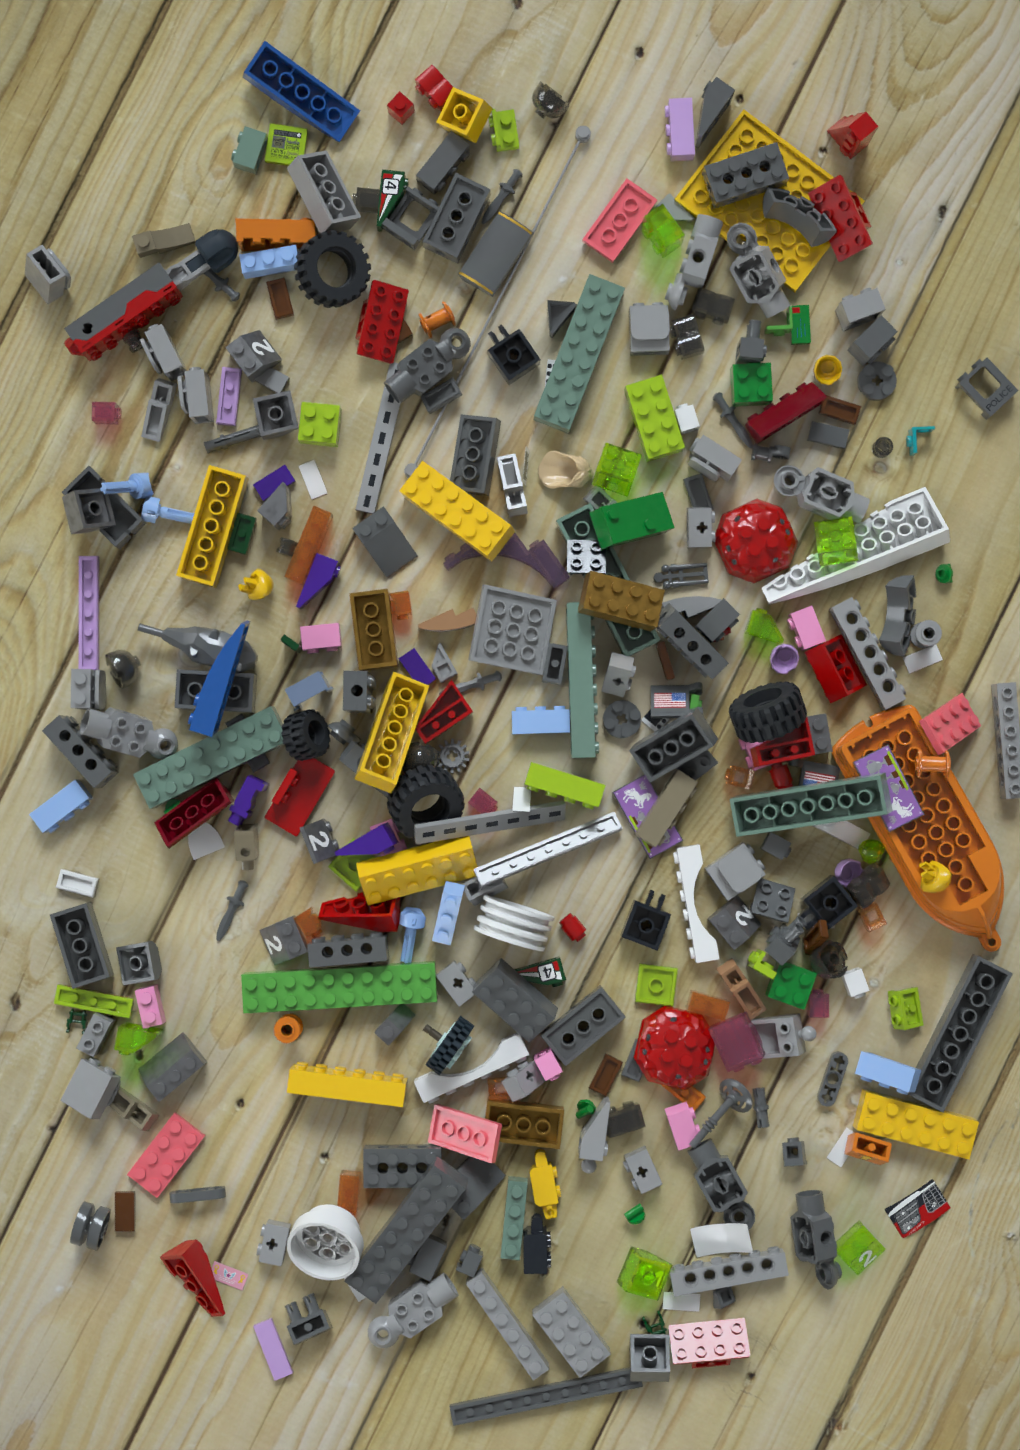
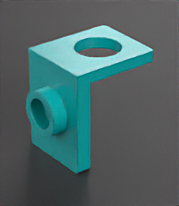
[906,426,935,456]

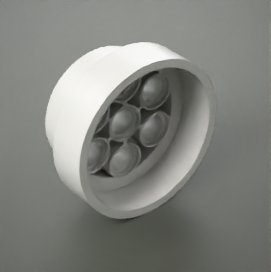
[287,1205,364,1280]

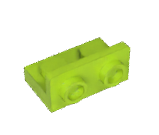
[488,109,519,152]
[747,949,777,979]
[888,987,924,1030]

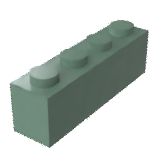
[500,1176,528,1260]

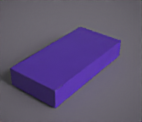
[253,465,296,501]
[399,648,436,685]

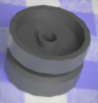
[70,1201,111,1251]

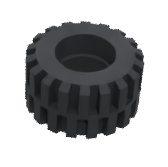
[281,709,331,761]

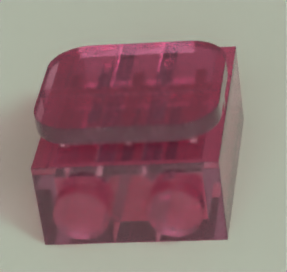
[708,1011,766,1072]

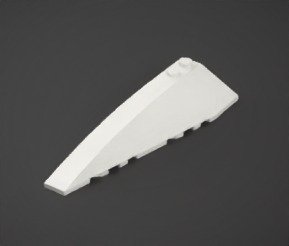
[762,487,950,604]

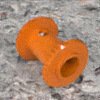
[418,301,456,338]
[915,750,951,778]
[274,1013,303,1044]

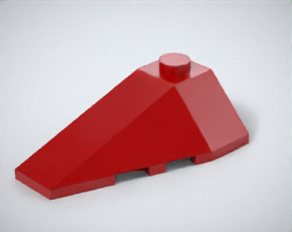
[318,892,401,932]
[160,1239,225,1317]

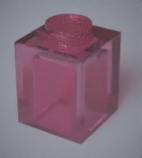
[92,402,122,425]
[468,788,498,814]
[807,989,829,1018]

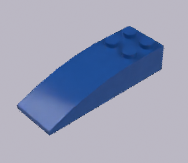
[242,41,361,142]
[188,620,251,737]

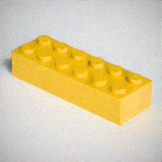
[399,460,515,562]
[176,465,249,588]
[354,672,429,793]
[356,836,478,906]
[287,1061,408,1107]
[853,1089,979,1160]

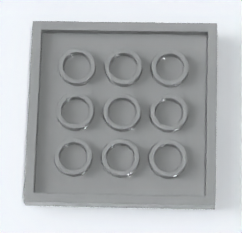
[468,584,557,675]

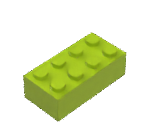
[624,375,685,462]
[524,762,606,810]

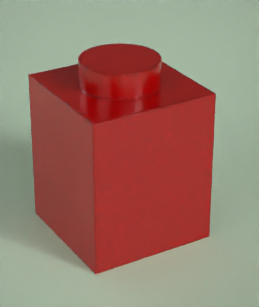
[387,91,415,125]

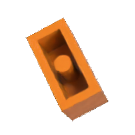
[844,1132,892,1165]

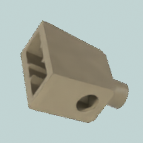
[234,824,259,870]

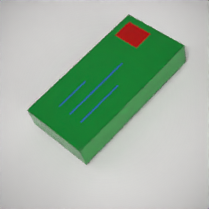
[790,305,811,345]

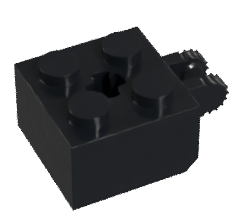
[487,324,541,385]
[798,875,858,930]
[620,890,671,951]
[523,1213,551,1274]

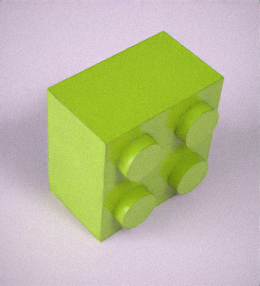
[298,402,342,447]

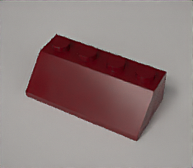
[745,382,827,444]
[154,777,234,849]

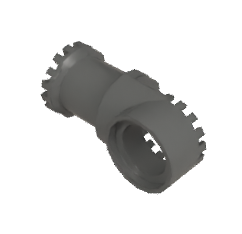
[751,443,791,463]

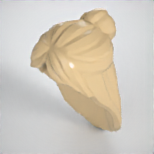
[538,451,594,489]

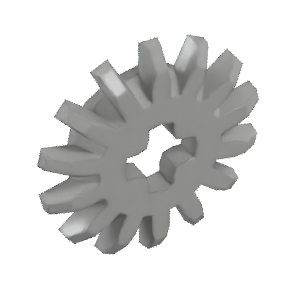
[435,739,469,773]

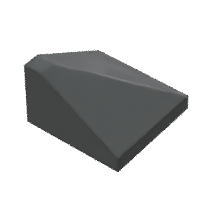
[713,1286,736,1309]

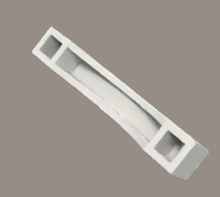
[673,844,719,963]
[414,1032,529,1104]

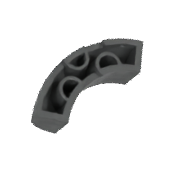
[763,188,837,247]
[879,575,917,657]

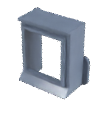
[285,671,334,712]

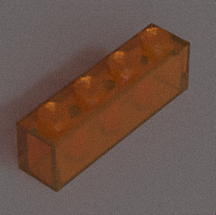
[284,506,333,586]

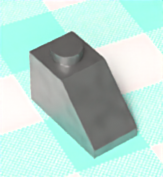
[374,1004,416,1046]

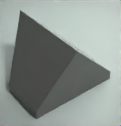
[547,300,577,338]

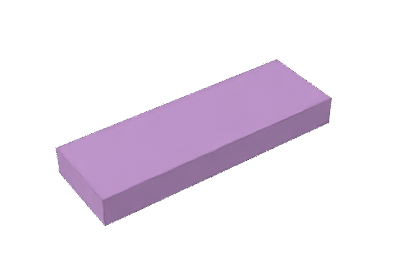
[216,367,242,426]
[253,1318,293,1381]

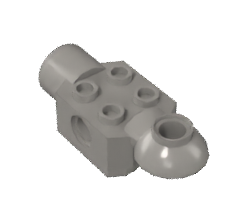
[665,214,723,311]
[727,223,790,318]
[774,465,870,524]
[80,707,178,759]
[368,1273,459,1348]

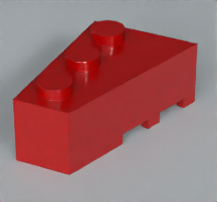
[827,112,879,159]
[415,680,473,744]
[750,717,815,768]

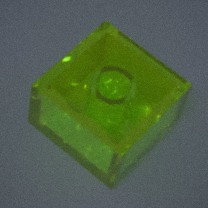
[641,204,685,258]
[591,443,642,497]
[814,516,859,566]

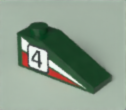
[377,169,409,232]
[515,956,566,987]

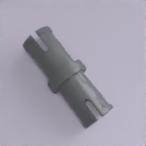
[752,1087,770,1128]

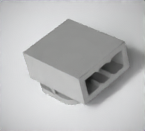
[25,245,71,304]
[629,302,670,356]
[140,324,187,381]
[178,367,214,424]
[688,435,742,482]
[71,669,106,710]
[704,842,766,901]
[60,1057,121,1119]

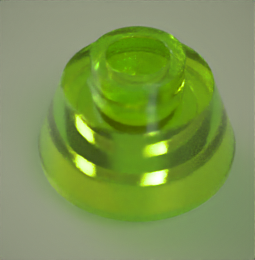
[858,839,885,864]

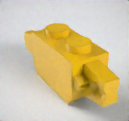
[529,1148,561,1219]

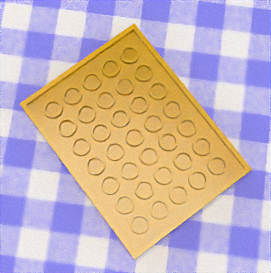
[674,109,865,293]

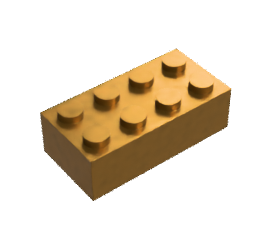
[578,571,665,631]
[349,589,398,671]
[485,1098,564,1149]

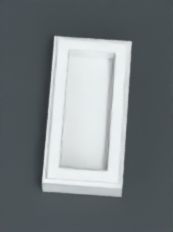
[56,869,99,898]

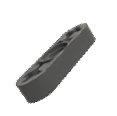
[817,1051,848,1107]
[169,1186,226,1203]

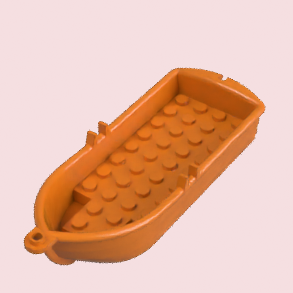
[831,705,1004,952]

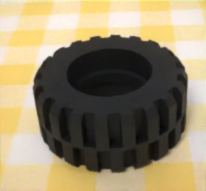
[294,230,371,308]
[729,681,807,743]
[387,765,465,840]

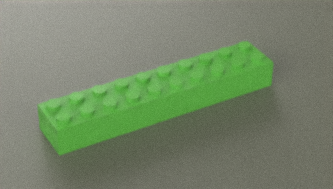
[241,961,438,1014]

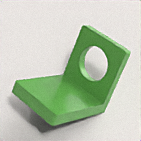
[764,306,793,336]

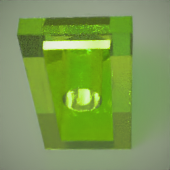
[744,608,784,644]

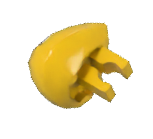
[238,569,274,600]
[919,860,952,893]

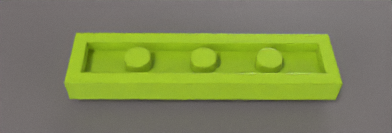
[54,984,134,1018]

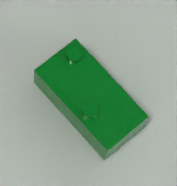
[589,492,675,550]

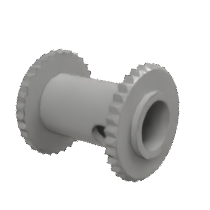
[910,620,942,648]

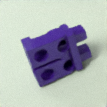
[228,775,269,826]

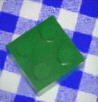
[730,362,773,407]
[765,961,817,1010]

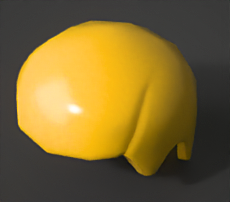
[813,355,843,385]

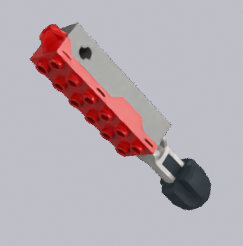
[64,229,238,361]

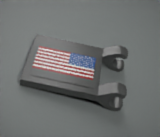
[651,682,703,718]
[788,759,840,786]

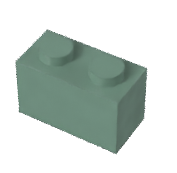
[231,126,268,175]

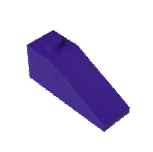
[296,553,341,609]
[334,822,399,856]

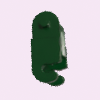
[66,1008,88,1035]
[642,1310,667,1335]

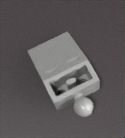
[738,1013,817,1060]
[578,1096,610,1174]

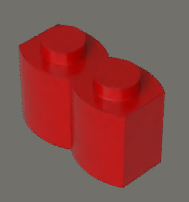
[415,65,453,111]

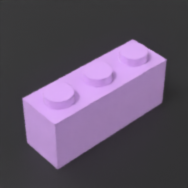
[665,98,695,161]

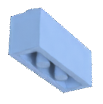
[239,245,298,279]
[512,706,570,735]
[29,779,93,833]
[432,881,465,946]
[855,1051,921,1095]

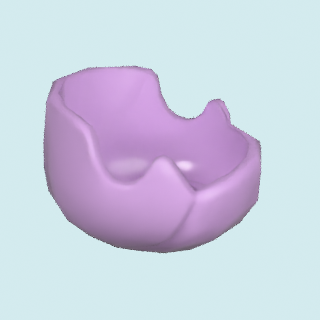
[769,644,799,674]
[835,858,864,888]

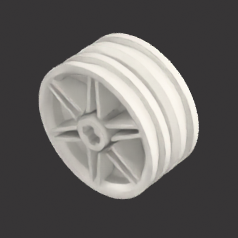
[474,895,555,951]

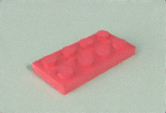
[582,178,658,263]
[919,693,981,755]
[428,1104,502,1163]
[127,1112,205,1198]

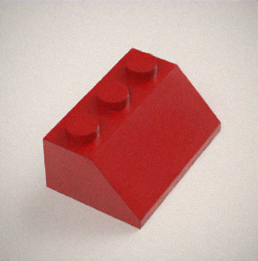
[805,634,867,704]

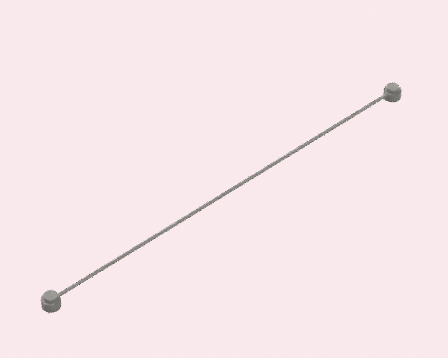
[404,126,591,478]

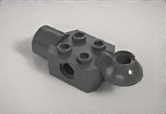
[384,328,471,404]
[327,719,401,797]
[687,1138,755,1230]
[790,1190,842,1290]

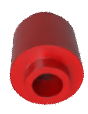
[769,762,793,789]
[559,913,587,942]

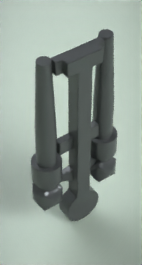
[654,563,709,589]

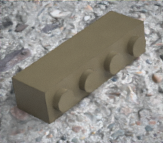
[634,770,698,847]

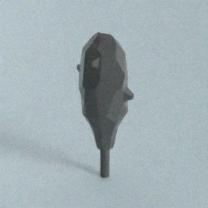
[138,624,258,673]

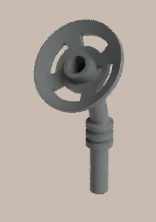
[689,1079,753,1149]

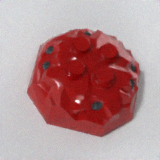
[714,498,798,584]
[633,1006,717,1090]

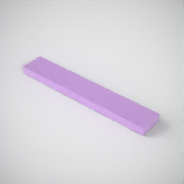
[79,556,99,670]

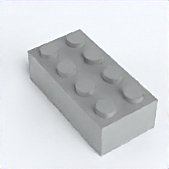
[287,150,361,233]
[532,1286,611,1378]

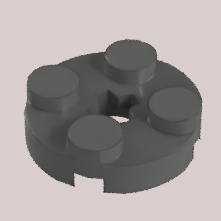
[857,361,897,401]
[603,700,641,738]

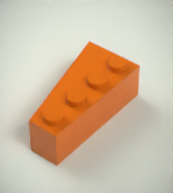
[235,218,317,252]

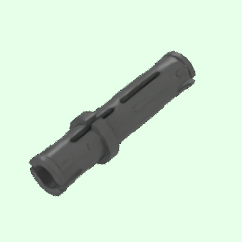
[204,424,261,454]

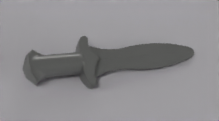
[482,169,523,224]
[203,269,240,302]
[713,392,753,448]
[439,670,502,695]
[216,880,249,941]

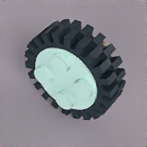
[423,1016,474,1075]

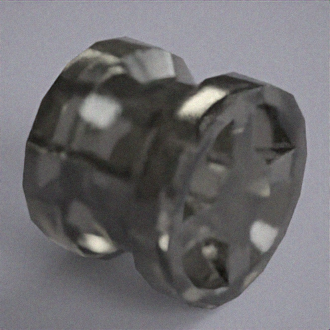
[123,329,147,353]
[872,437,893,458]
[276,537,299,558]

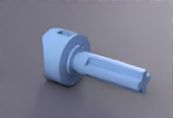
[100,472,154,499]
[141,496,194,524]
[399,907,426,963]

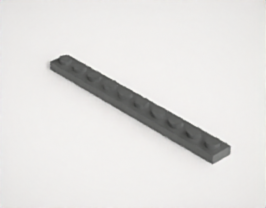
[449,1367,643,1426]

